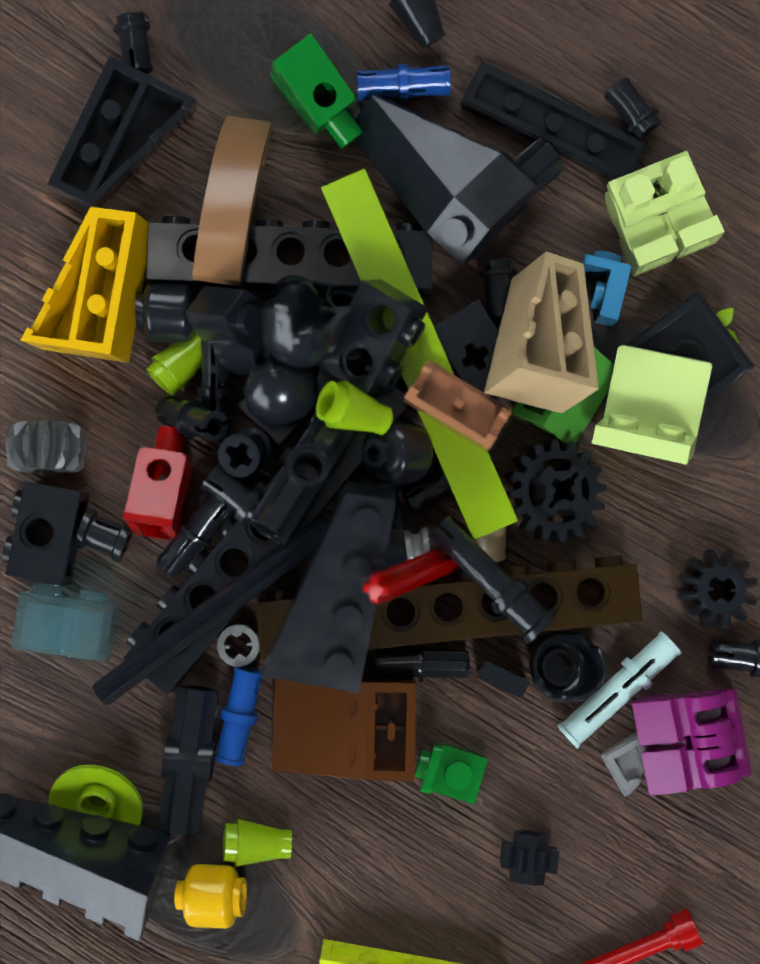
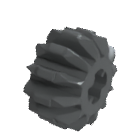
[5,419,88,475]

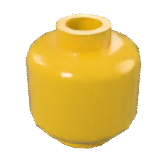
[174,864,247,929]

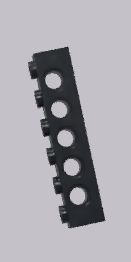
[147,216,433,296]

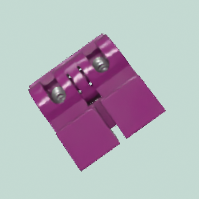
[632,688,752,796]

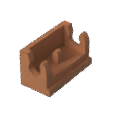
[404,360,512,452]

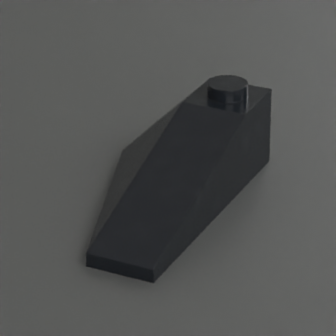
[354,94,539,265]

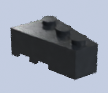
[47,56,197,211]

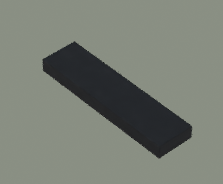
[460,61,648,181]

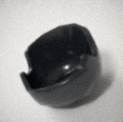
[243,354,318,426]
[529,632,607,703]

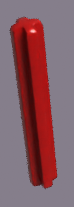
[363,547,461,604]

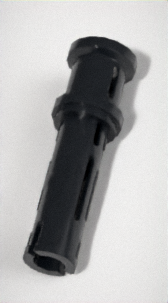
[428,515,557,644]

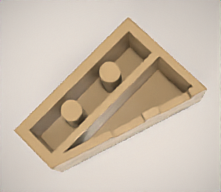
[484,252,599,413]

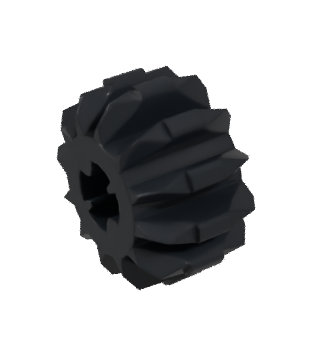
[676,549,758,629]

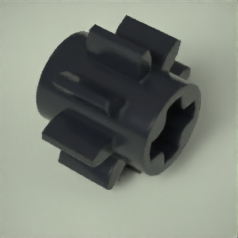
[500,829,559,886]

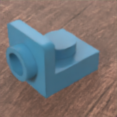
[581,251,632,327]

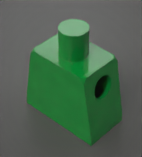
[270,33,363,149]

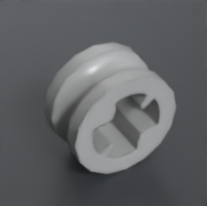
[404,527,431,560]
[217,623,260,667]

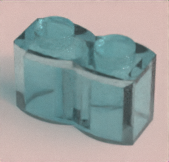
[11,583,119,662]

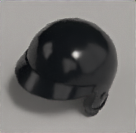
[259,281,351,368]

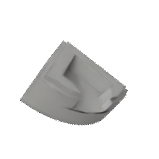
[599,732,647,797]

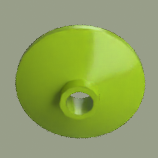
[48,765,143,825]

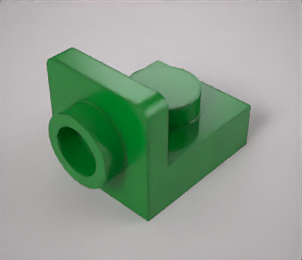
[415,740,488,804]

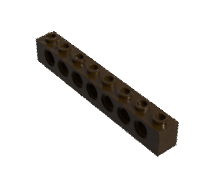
[255,555,643,660]

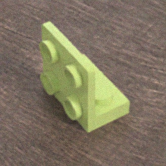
[592,345,713,465]

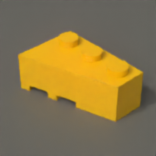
[20,207,149,363]

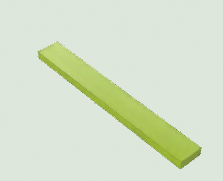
[321,168,518,540]

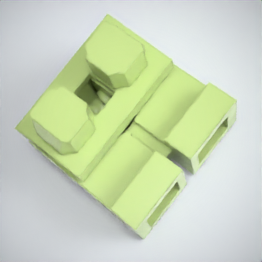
[605,150,725,277]

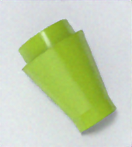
[146,333,201,396]
[316,380,393,435]
[222,818,292,867]

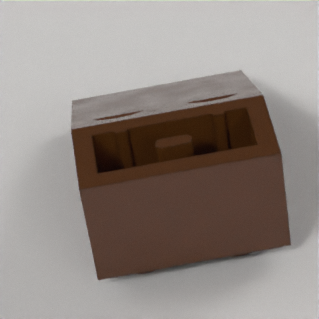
[272,677,417,782]

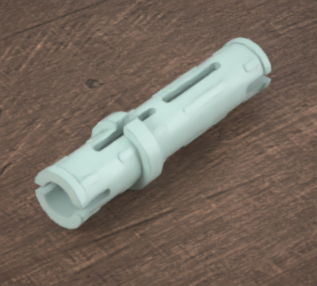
[557,631,682,749]

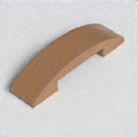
[192,115,273,286]

